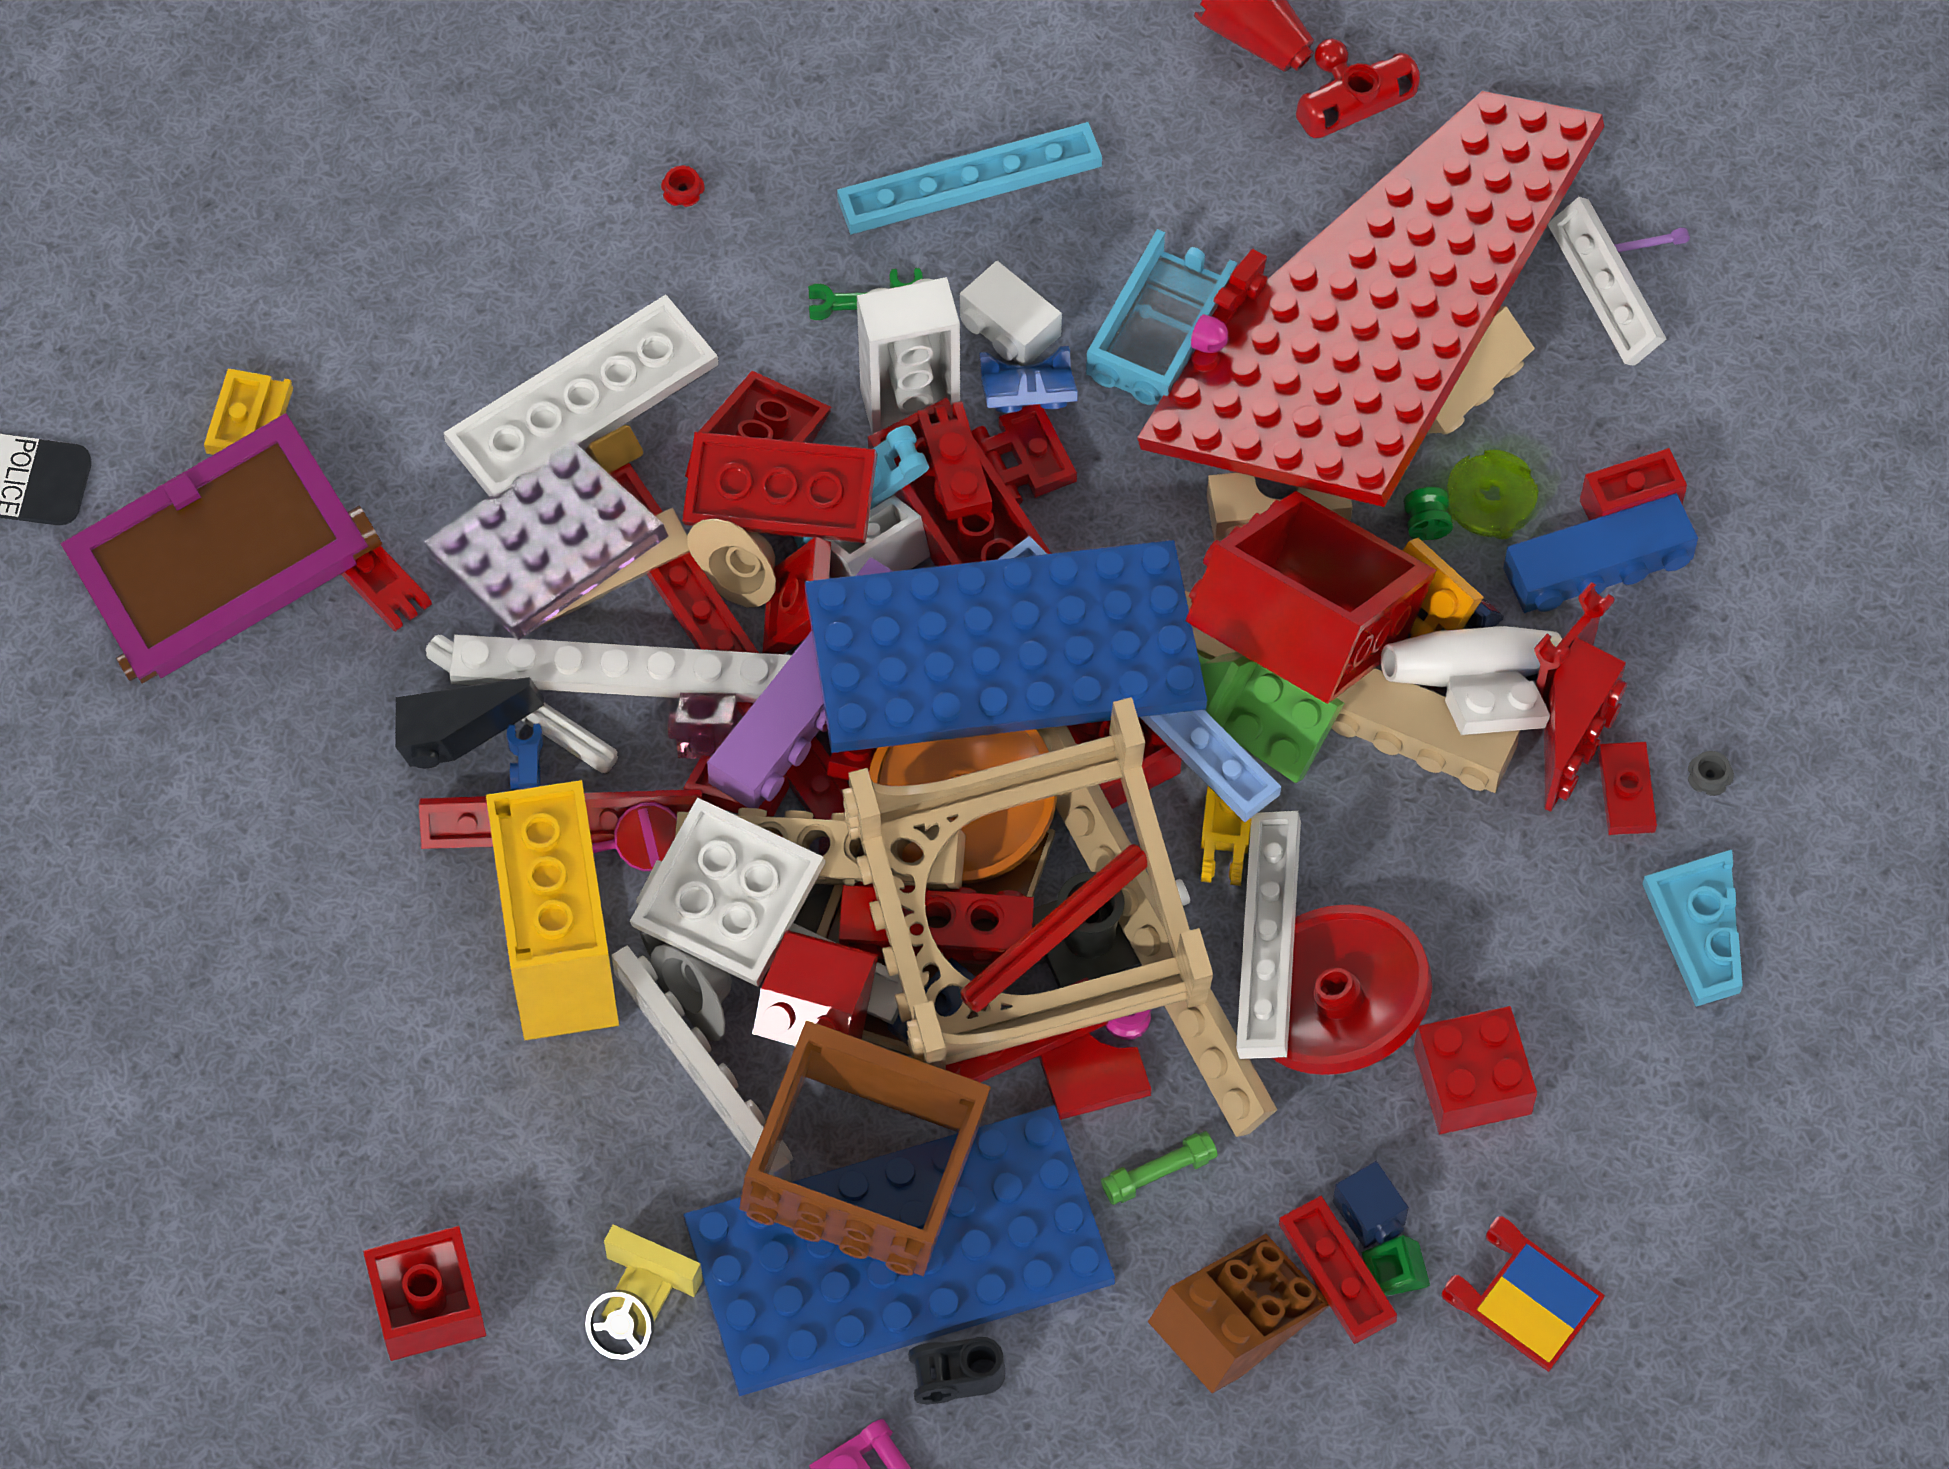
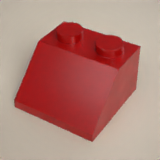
[752,930,878,1046]
[363,1226,487,1361]

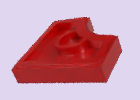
[1038,1033,1151,1120]

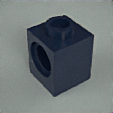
[1333,1161,1409,1248]

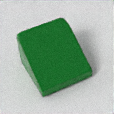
[1361,1235,1430,1296]

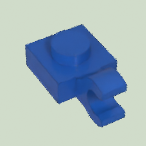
[507,724,543,791]

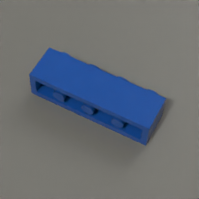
[1503,493,1698,613]

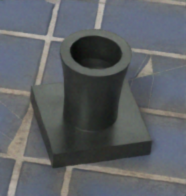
[1032,872,1142,988]

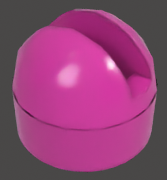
[1191,314,1228,353]

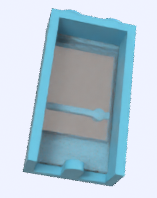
[1086,229,1238,405]

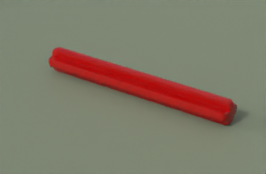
[960,844,1148,1012]

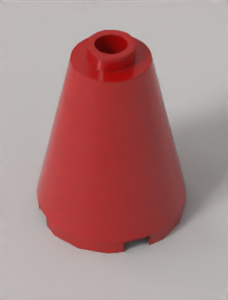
[1194,0,1314,72]

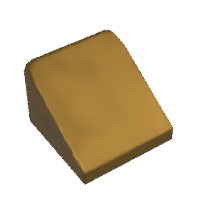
[584,424,643,474]

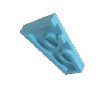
[1642,850,1743,1007]

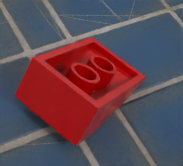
[685,371,832,478]

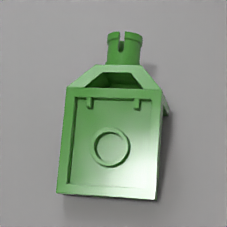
[1198,652,1345,783]

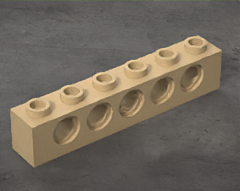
[675,808,966,891]

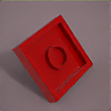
[762,537,831,655]

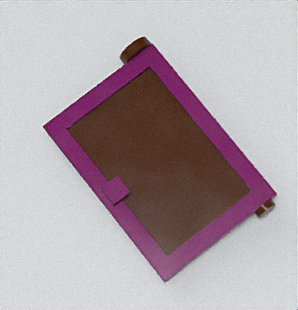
[60,413,383,684]

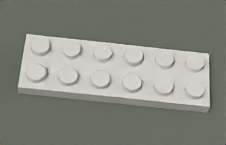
[444,295,718,505]

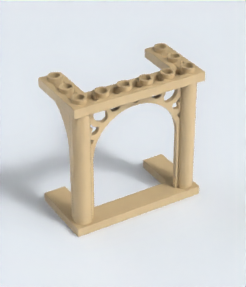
[842,697,1213,1070]

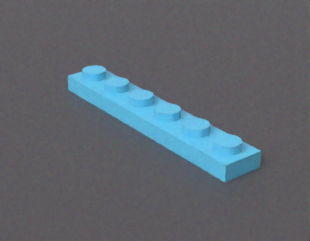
[837,122,1102,235]

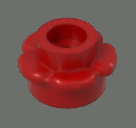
[661,165,705,207]

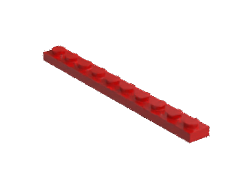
[589,463,850,838]

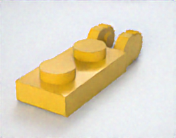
[1201,786,1251,886]

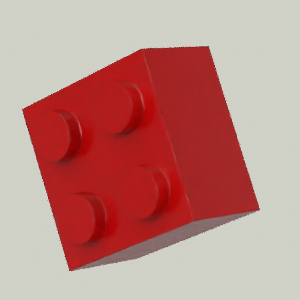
[1413,1006,1537,1135]

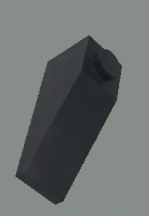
[395,677,544,769]

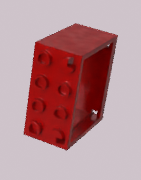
[1185,491,1437,704]

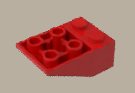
[1544,637,1628,812]

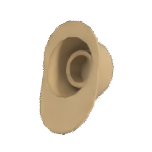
[687,519,776,608]

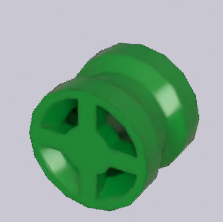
[1403,487,1453,541]

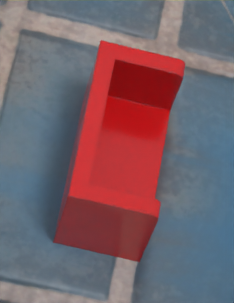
[1580,448,1687,521]

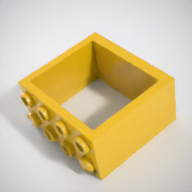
[486,780,619,1041]

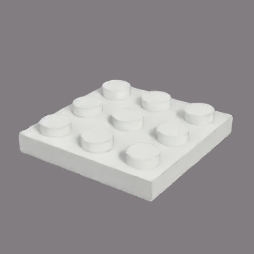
[630,798,826,987]

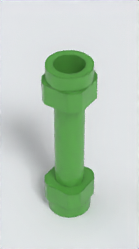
[1101,1131,1218,1205]

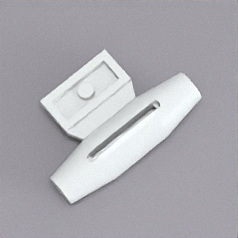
[1381,626,1562,735]

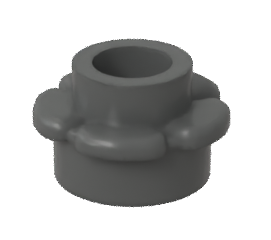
[1688,751,1734,796]

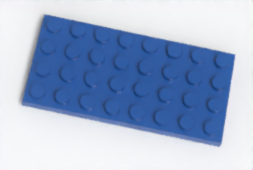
[805,540,1207,753]
[683,1105,1115,1396]

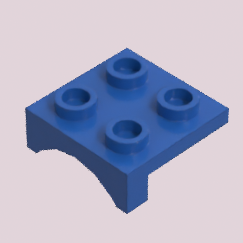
[979,346,1078,413]

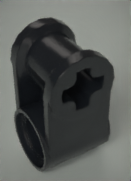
[908,1337,1005,1405]

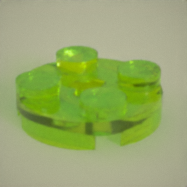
[1446,449,1539,539]

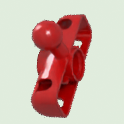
[1296,38,1420,138]

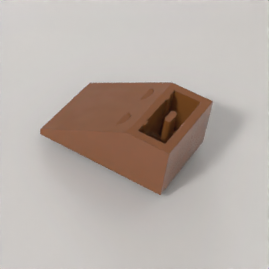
[1148,1234,1330,1394]

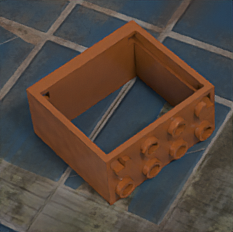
[739,1020,991,1276]

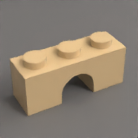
[1207,472,1352,541]

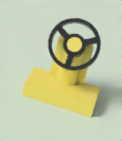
[585,1224,703,1360]

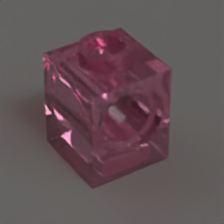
[668,692,738,759]

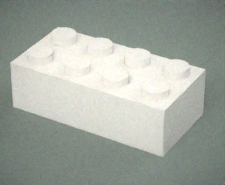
[857,277,960,434]

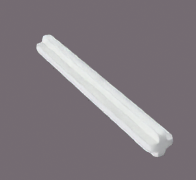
[425,635,618,773]

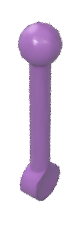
[1614,228,1690,253]

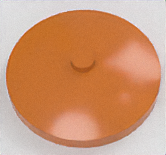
[869,729,1057,884]

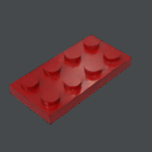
[682,432,878,543]

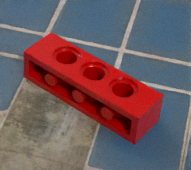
[839,882,1034,965]

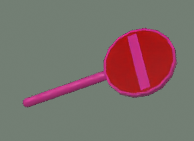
[592,802,677,871]

